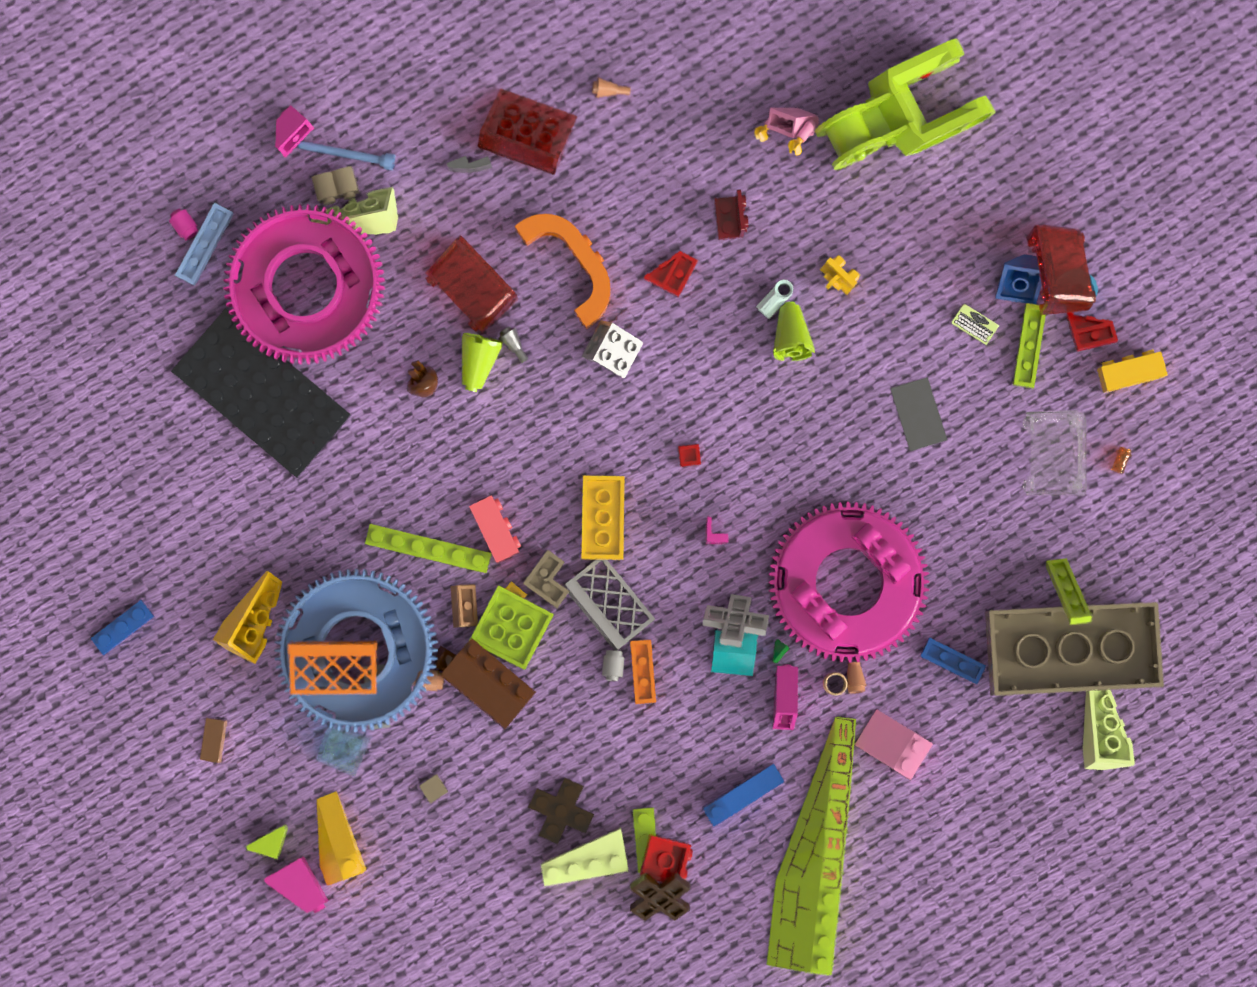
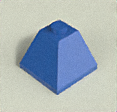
[995,254,1046,305]

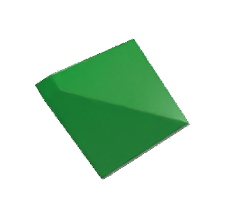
[772,639,789,664]

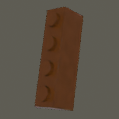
[441,638,536,729]

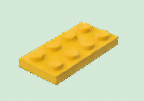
[581,476,625,560]

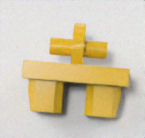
[820,255,860,295]

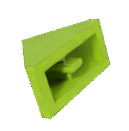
[246,825,288,859]

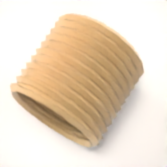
[823,672,847,696]

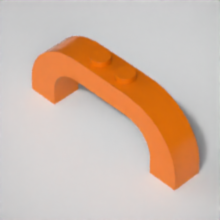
[515,214,611,330]

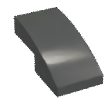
[447,156,492,173]

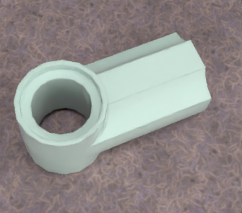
[756,280,793,319]

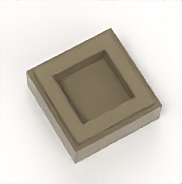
[419,774,449,804]

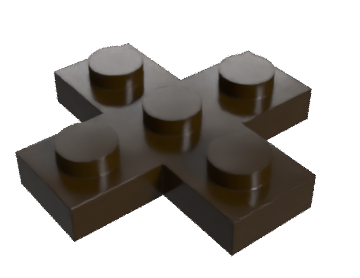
[528,778,594,844]
[630,873,691,921]

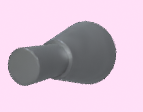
[498,326,528,363]

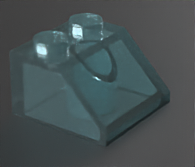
[316,724,372,777]

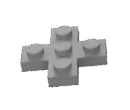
[703,594,769,647]

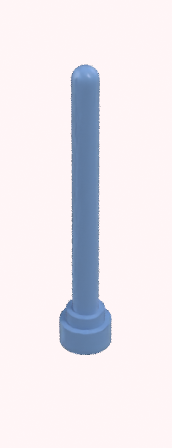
[297,141,395,171]

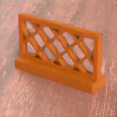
[288,641,377,694]

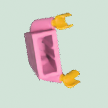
[754,108,819,156]

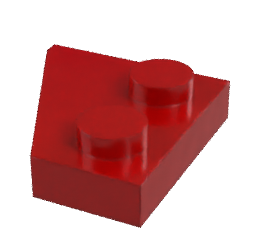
[644,251,698,298]
[1066,312,1118,352]

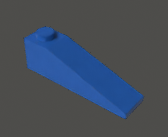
[702,764,785,827]

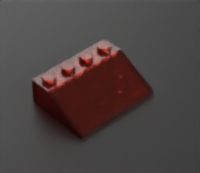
[477,88,577,175]

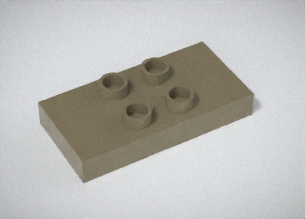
[985,602,1164,696]

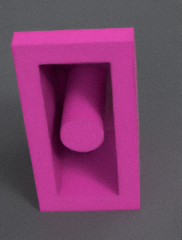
[275,105,314,158]

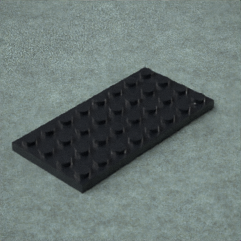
[171,308,352,478]

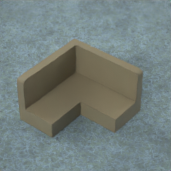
[523,550,570,609]

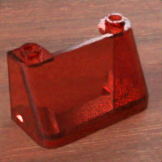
[1026,225,1096,315]
[425,235,518,334]

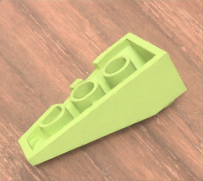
[311,187,398,235]
[1083,690,1135,770]

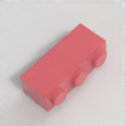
[469,495,521,564]

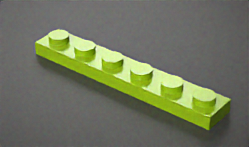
[365,524,492,574]

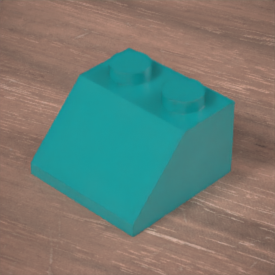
[711,630,758,676]

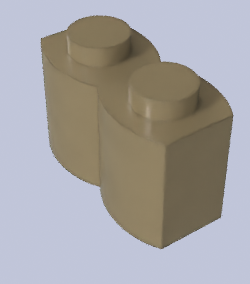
[312,166,360,205]

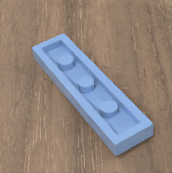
[175,203,234,286]

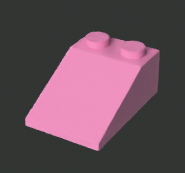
[854,709,933,780]

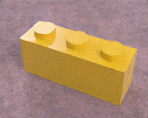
[1097,350,1168,393]

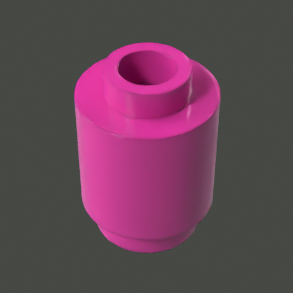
[169,208,199,241]

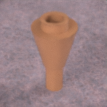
[592,77,630,98]

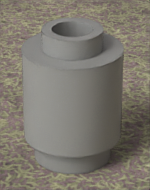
[602,650,624,681]

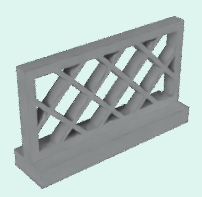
[563,560,655,651]

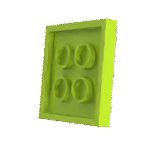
[470,585,554,670]

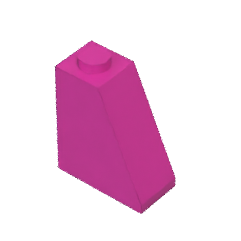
[773,664,798,730]
[264,856,328,914]

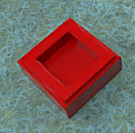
[678,444,701,467]

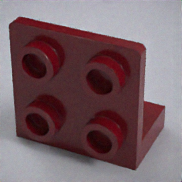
[714,189,749,240]

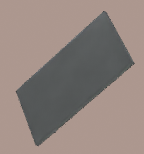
[890,377,947,451]

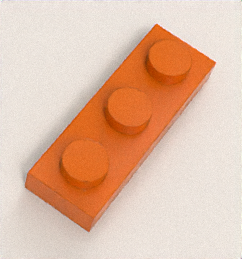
[630,640,656,704]

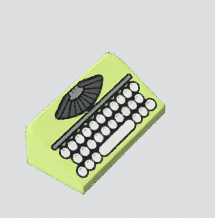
[951,304,999,345]

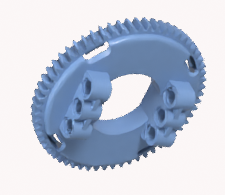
[274,569,438,732]

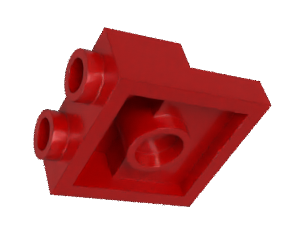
[639,835,693,882]

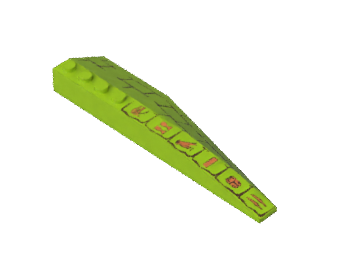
[767,717,856,976]

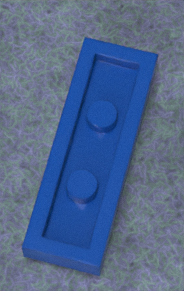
[90,600,155,655]
[920,638,986,685]

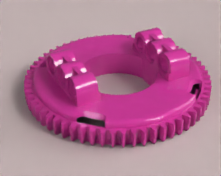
[223,204,385,365]
[768,502,930,663]

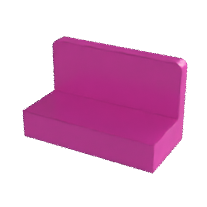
[705,517,728,544]

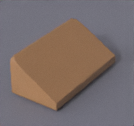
[450,584,478,628]
[200,718,227,763]

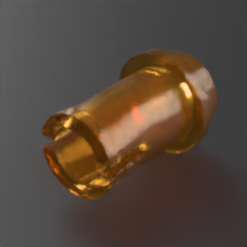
[1111,447,1132,474]

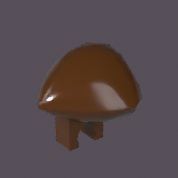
[407,360,438,397]

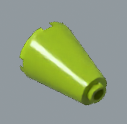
[773,301,815,361]
[462,333,503,392]

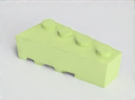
[541,827,628,886]

